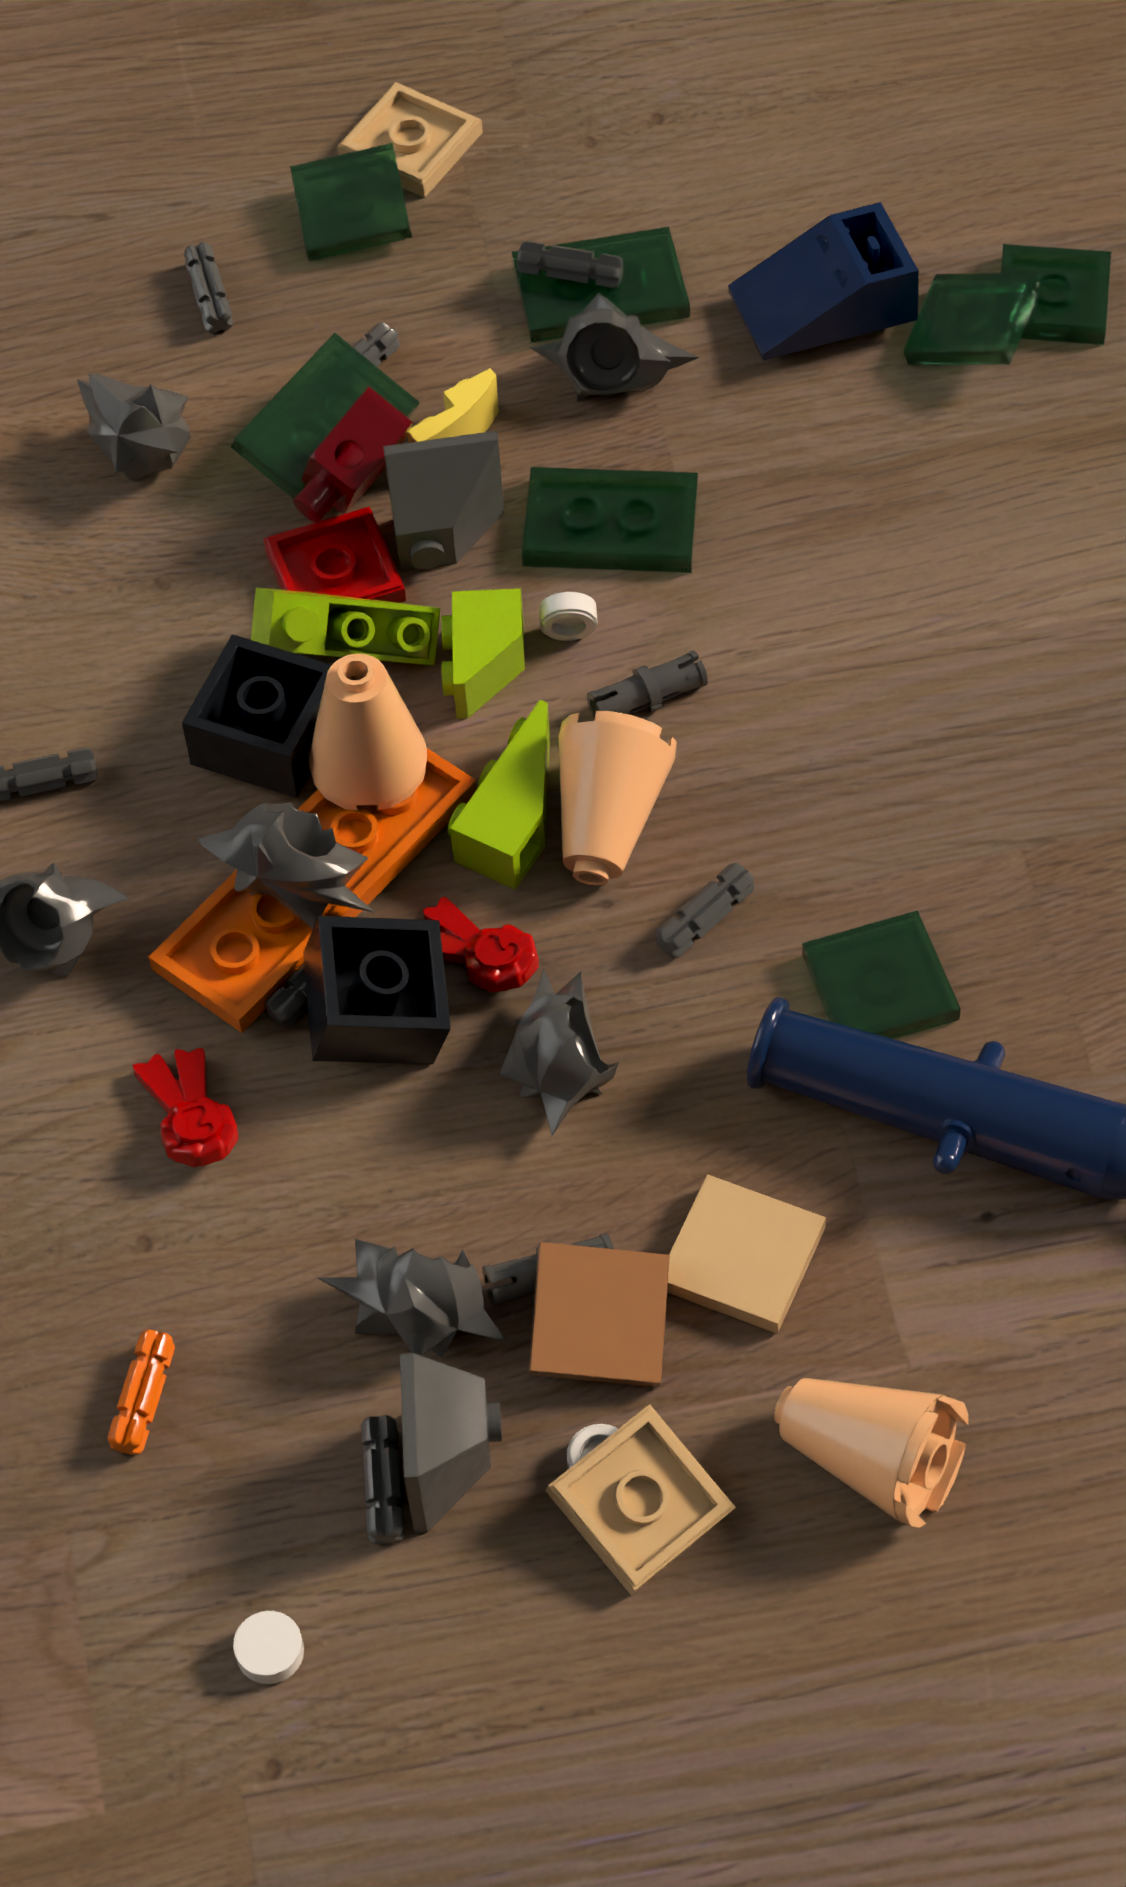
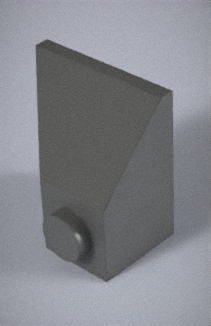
[383,431,504,571]
[400,1353,502,1534]

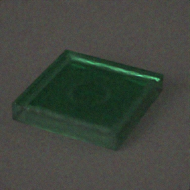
[290,143,413,262]
[995,244,1111,345]
[903,272,1041,365]
[802,910,961,1039]

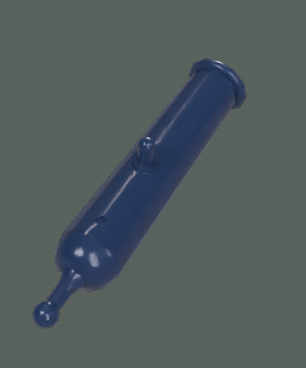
[747,997,1126,1200]

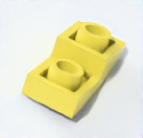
[408,368,499,443]

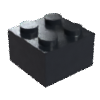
[182,634,332,798]
[303,916,451,1064]

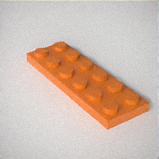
[148,748,477,1033]

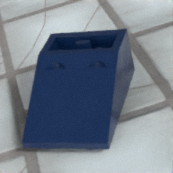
[728,202,919,361]

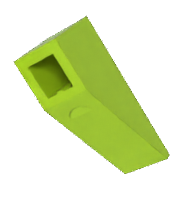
[251,587,441,665]
[448,700,550,890]

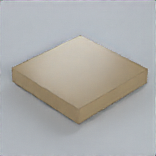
[337,82,482,198]
[667,1174,826,1334]
[545,1404,736,1595]

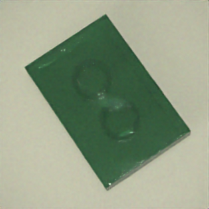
[512,227,690,343]
[231,333,420,499]
[522,467,698,573]

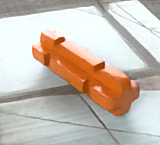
[107,1329,175,1455]

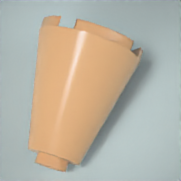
[309,654,427,811]
[558,711,677,886]
[774,1378,968,1528]

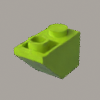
[441,588,525,719]

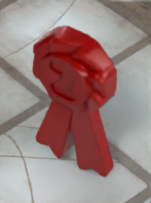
[422,897,539,993]
[133,1047,239,1167]

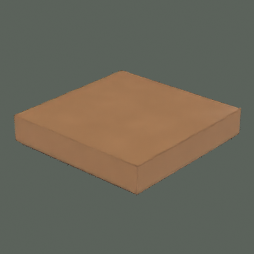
[528,1242,670,1387]

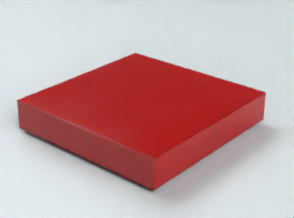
[263,506,406,603]

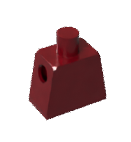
[293,386,413,523]

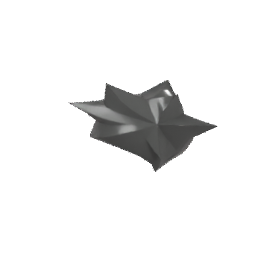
[529,293,700,402]
[77,374,191,482]
[196,802,374,929]
[0,862,130,976]
[499,967,619,1136]
[318,1239,506,1358]

